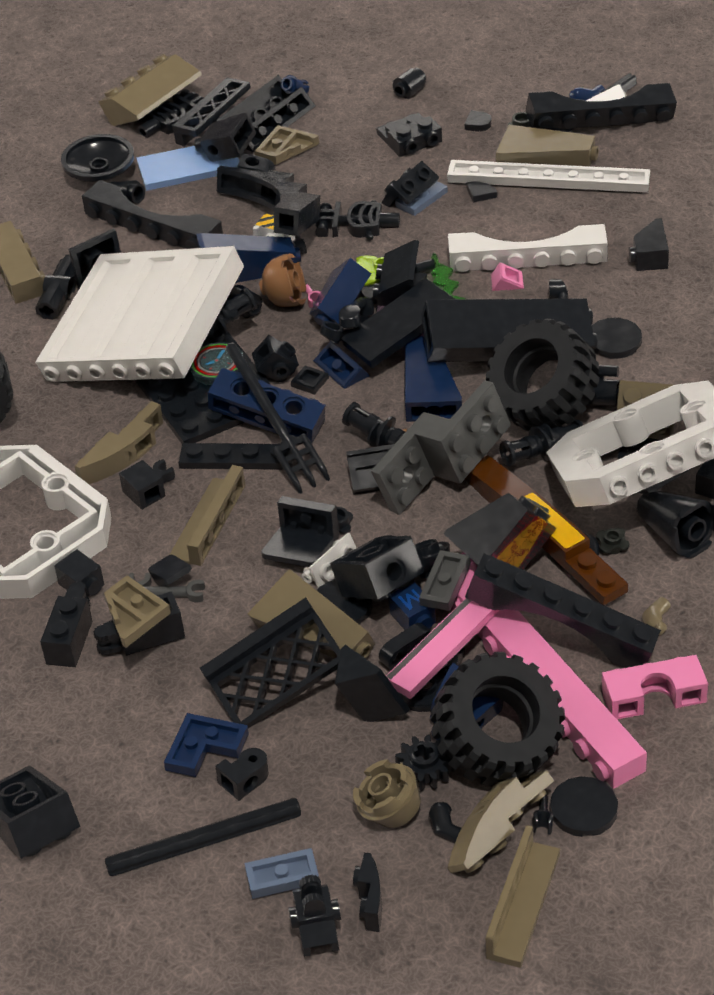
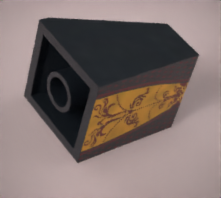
[444,493,557,570]

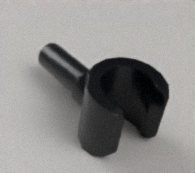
[532,795,554,835]

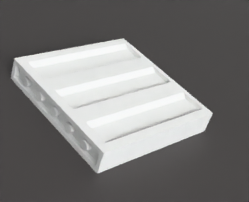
[35,246,244,382]

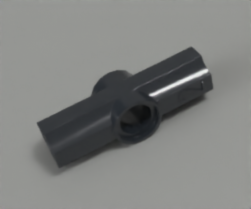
[35,254,76,320]

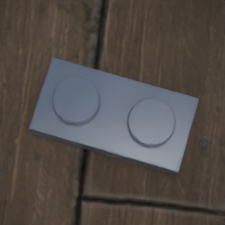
[244,848,319,899]

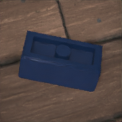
[313,341,370,389]

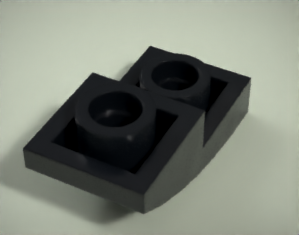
[353,852,382,932]

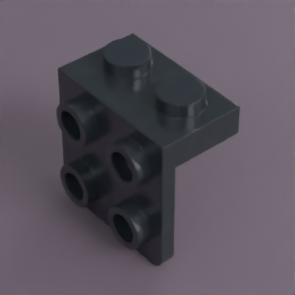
[261,496,339,567]

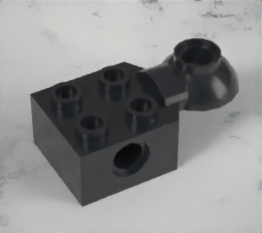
[330,535,450,602]

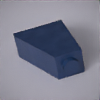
[309,258,372,326]

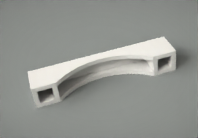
[448,224,608,272]

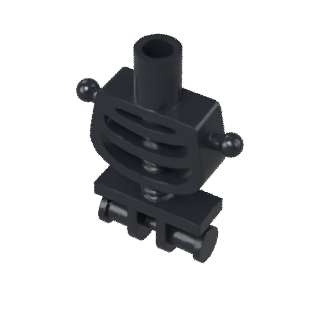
[138,89,204,138]
[315,200,400,241]

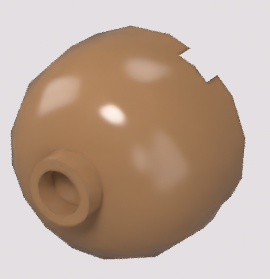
[259,253,306,308]

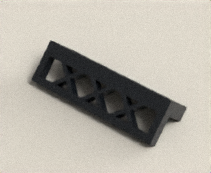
[172,77,251,146]

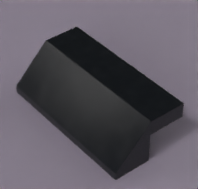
[213,75,316,153]

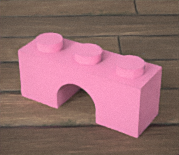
[602,655,708,719]

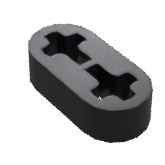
[378,623,431,670]

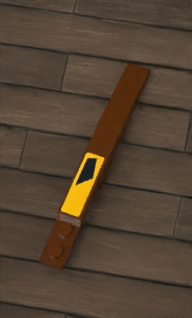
[464,454,628,605]

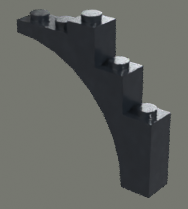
[217,166,321,236]

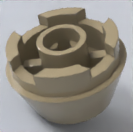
[353,759,421,828]

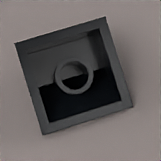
[372,240,419,311]

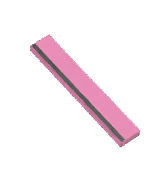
[386,598,500,699]

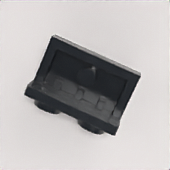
[382,161,439,207]

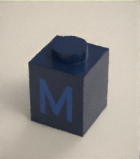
[389,582,436,630]

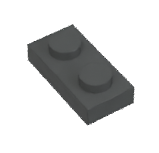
[419,550,471,611]

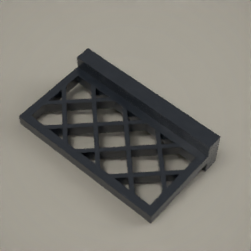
[200,597,341,728]

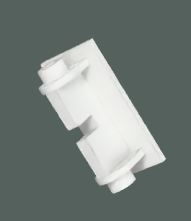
[302,533,357,588]

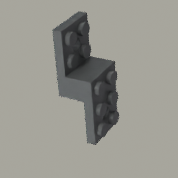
[371,380,511,515]

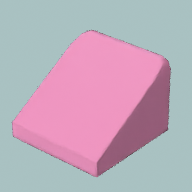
[491,262,524,291]

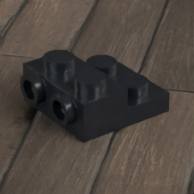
[376,112,442,157]

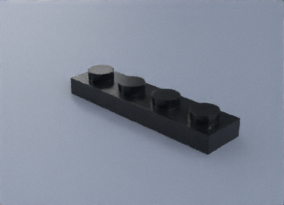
[178,443,294,470]

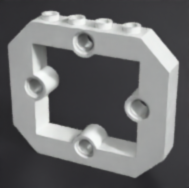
[546,381,714,507]
[0,445,112,599]

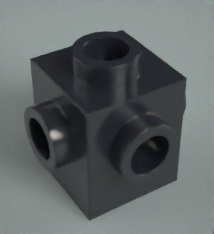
[251,335,299,382]

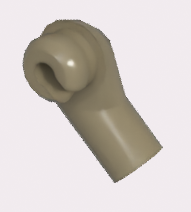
[642,596,671,636]

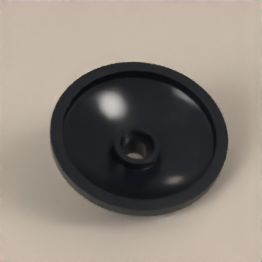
[61,134,134,182]

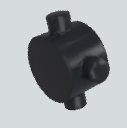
[293,236,307,255]

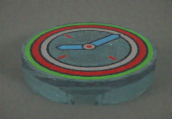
[190,342,244,385]

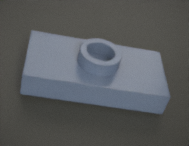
[395,181,448,216]

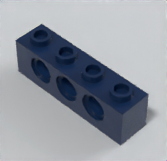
[208,368,326,444]

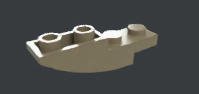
[75,401,163,484]
[447,770,554,873]

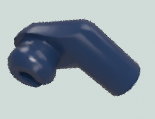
[569,85,605,101]

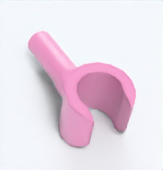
[306,284,320,309]

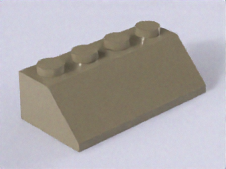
[99,54,202,126]

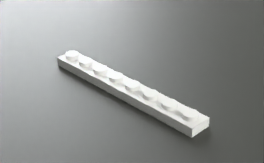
[447,160,650,193]

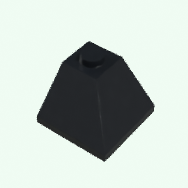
[68,228,121,290]

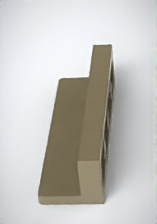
[169,465,246,566]
[486,825,560,968]

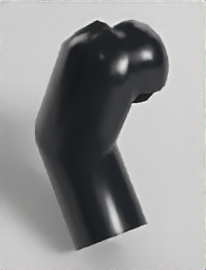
[429,802,462,843]

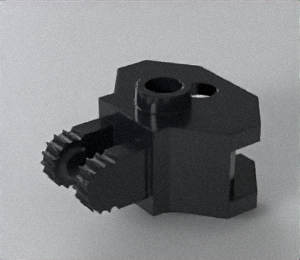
[289,874,341,957]

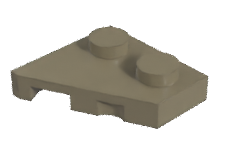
[254,125,319,165]
[104,575,171,648]

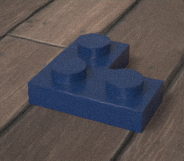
[164,713,249,777]

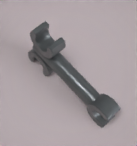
[128,573,205,603]

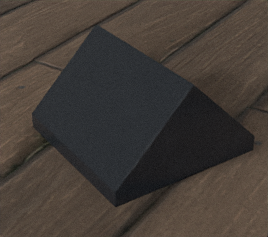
[335,645,410,722]

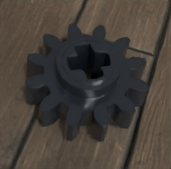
[395,734,454,791]

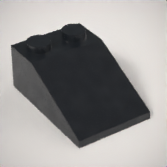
[0,765,81,858]

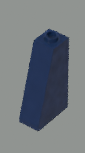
[196,233,301,283]
[405,336,462,422]

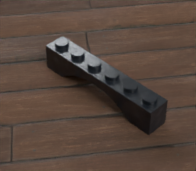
[525,83,677,130]
[82,180,223,249]
[465,553,661,668]

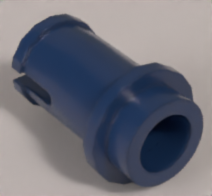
[281,75,310,94]

